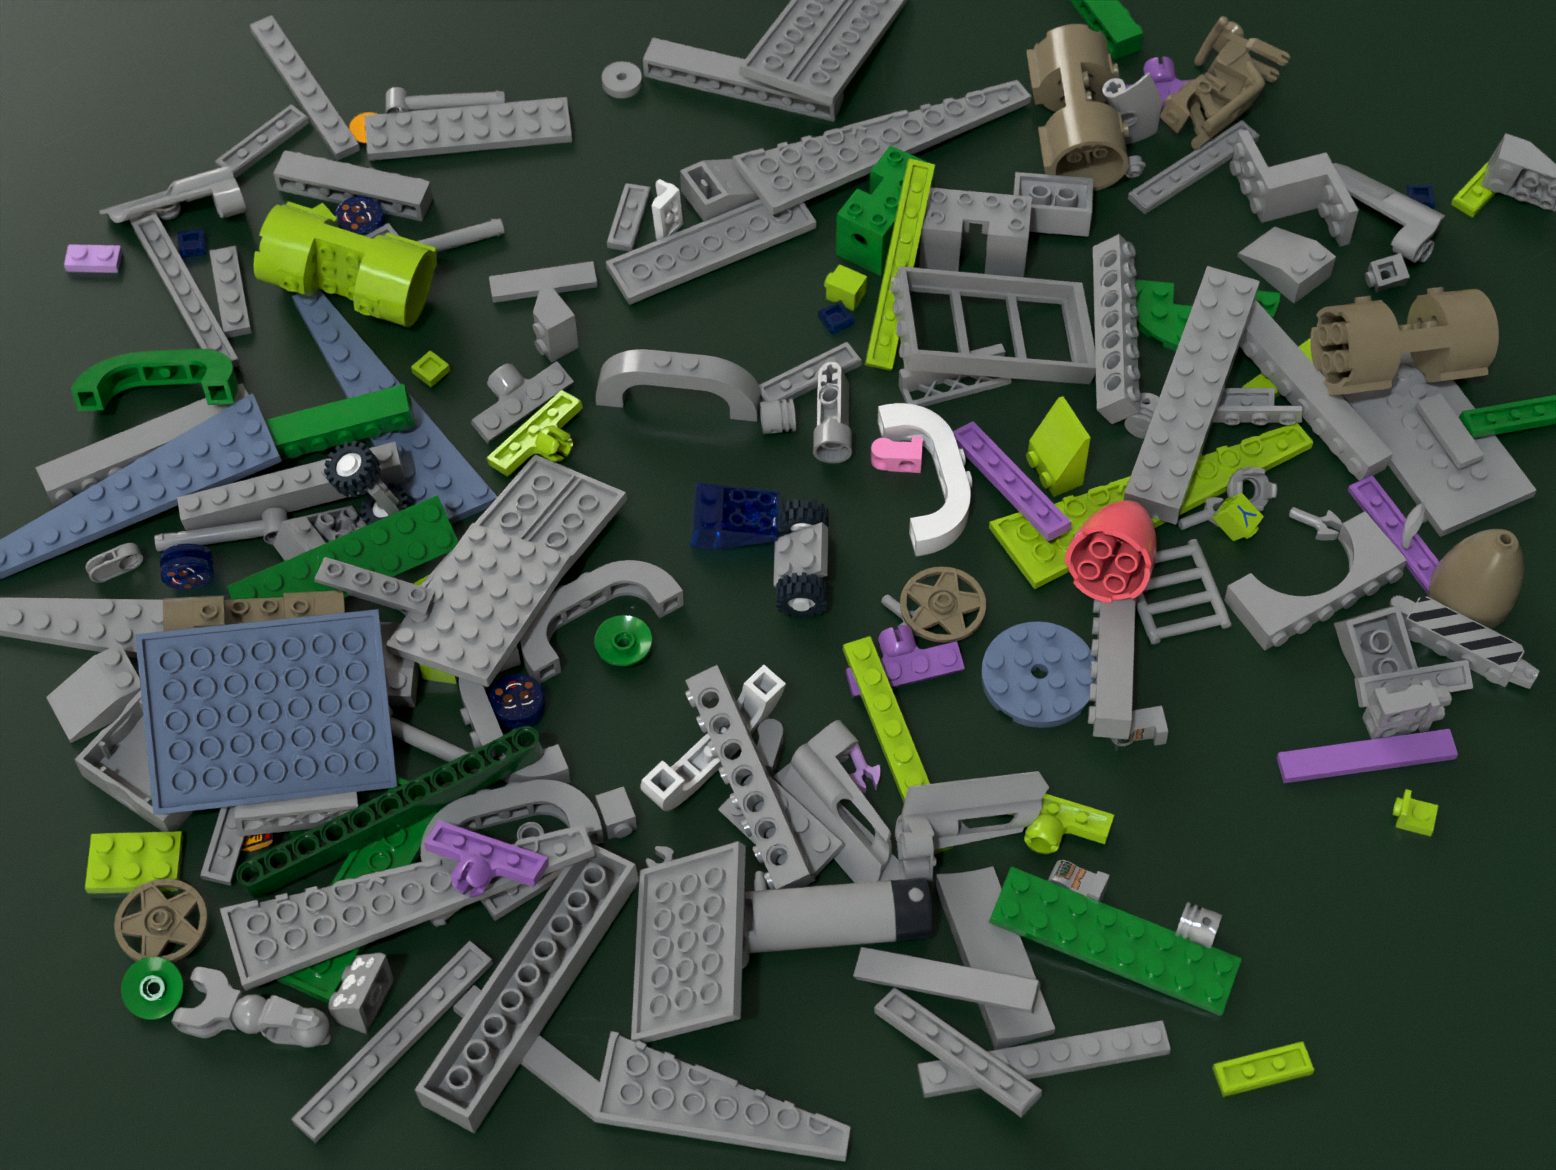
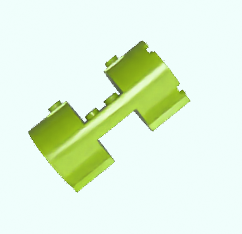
[254,202,437,327]

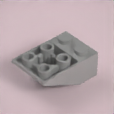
[1482,133,1556,212]
[680,159,760,221]
[273,506,366,561]

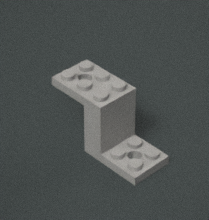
[1230,130,1359,246]

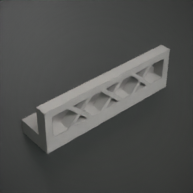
[899,343,1011,407]
[234,792,358,836]

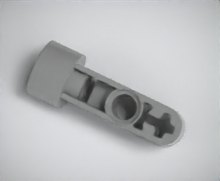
[813,362,852,463]

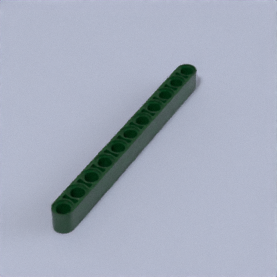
[236,726,543,898]

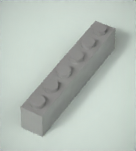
[273,150,433,221]
[1088,597,1135,740]

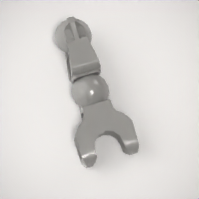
[171,967,331,1047]

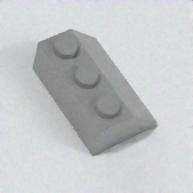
[1013,172,1093,236]

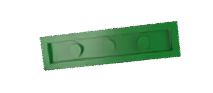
[1459,395,1556,438]

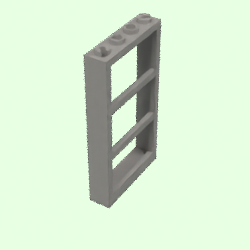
[890,267,1096,384]

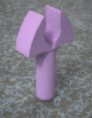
[849,742,880,793]

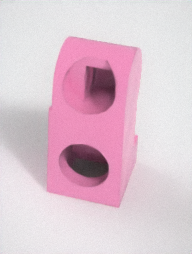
[871,436,923,473]

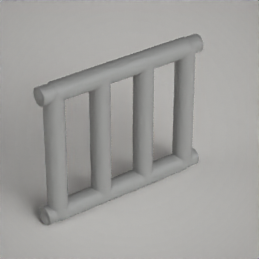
[1135,539,1231,645]

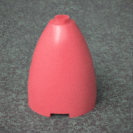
[1065,500,1156,603]

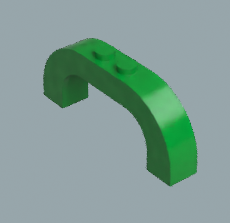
[71,349,239,411]

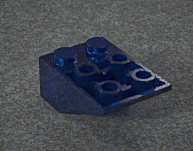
[690,482,779,550]

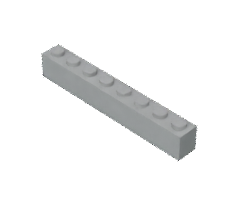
[643,38,843,121]
[1240,301,1394,481]
[35,383,249,507]
[177,442,407,531]

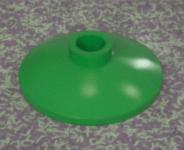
[594,615,652,666]
[121,957,184,1020]

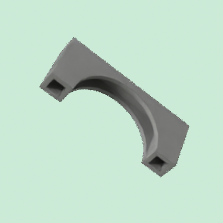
[1224,512,1407,651]

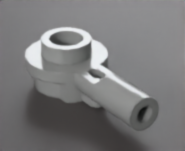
[130,202,181,224]

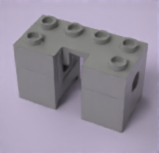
[919,188,1032,278]

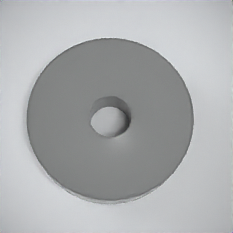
[602,62,642,98]

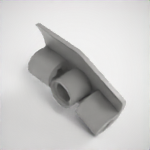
[1102,72,1162,144]

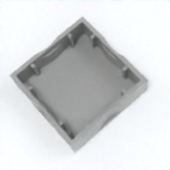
[75,690,195,832]

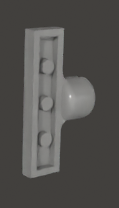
[471,361,574,444]

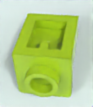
[1392,789,1438,836]

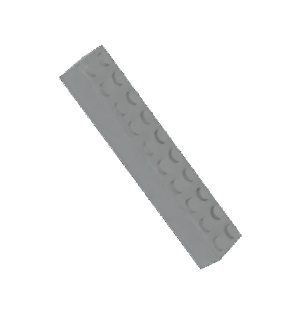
[1124,266,1260,525]
[415,843,639,1133]

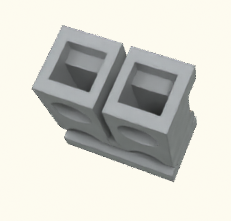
[1362,680,1452,739]

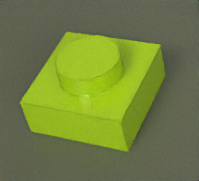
[411,351,450,387]

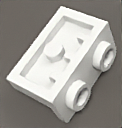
[652,179,683,240]

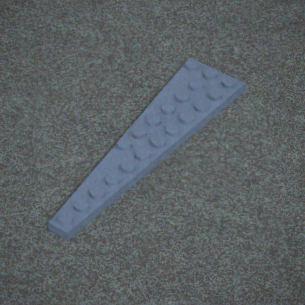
[292,288,497,524]
[0,393,282,579]

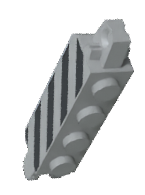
[1389,595,1540,689]

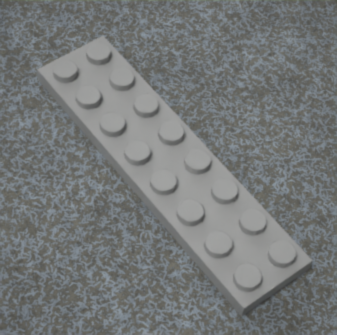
[365,97,572,161]
[606,199,816,305]

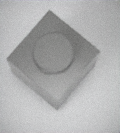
[595,786,637,839]

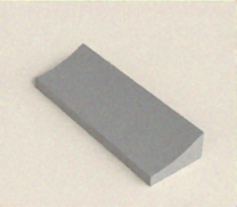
[935,866,1055,1050]

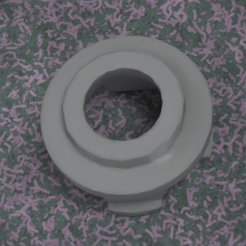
[1227,467,1277,512]

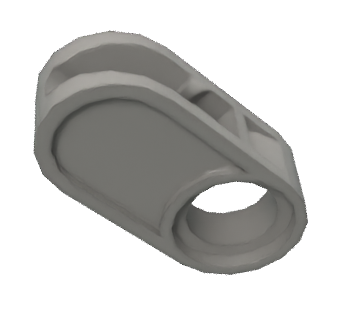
[85,543,143,583]

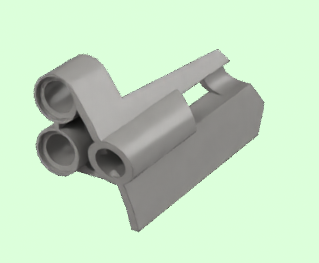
[1333,163,1445,263]
[99,166,246,223]
[781,720,892,883]
[895,771,1049,882]

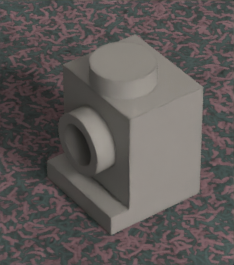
[1365,253,1410,293]

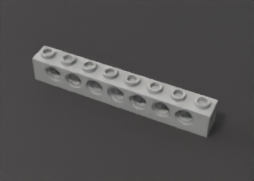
[1093,234,1141,424]
[685,665,815,890]

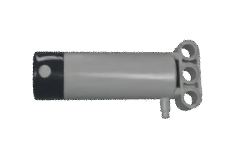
[742,871,932,969]

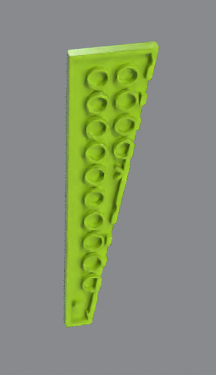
[989,423,1313,589]

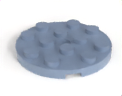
[981,622,1096,728]

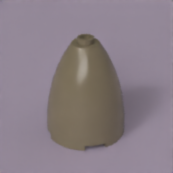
[1429,529,1524,629]

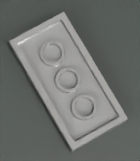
[718,775,845,887]

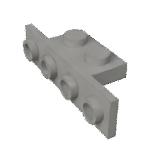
[1213,388,1302,425]
[314,557,435,616]

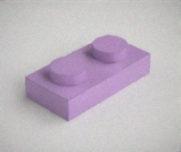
[64,245,122,273]

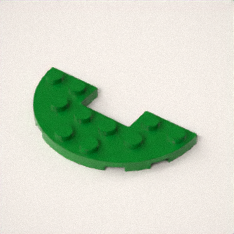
[1135,280,1280,351]

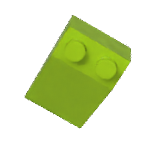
[1026,396,1091,497]

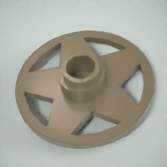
[900,567,986,643]
[114,879,208,963]

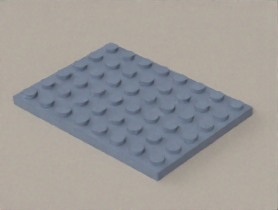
[135,609,397,815]

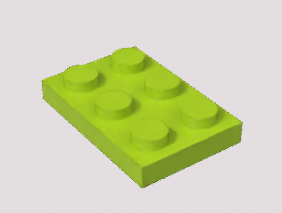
[85,831,184,894]

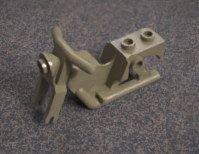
[1159,16,1290,150]

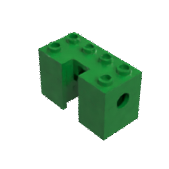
[836,145,936,276]

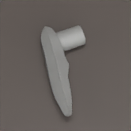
[1402,502,1428,549]

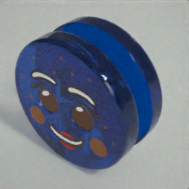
[334,196,385,236]
[159,543,214,590]
[489,674,545,731]

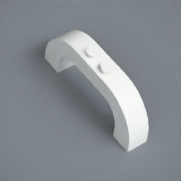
[878,403,972,556]
[640,665,786,811]

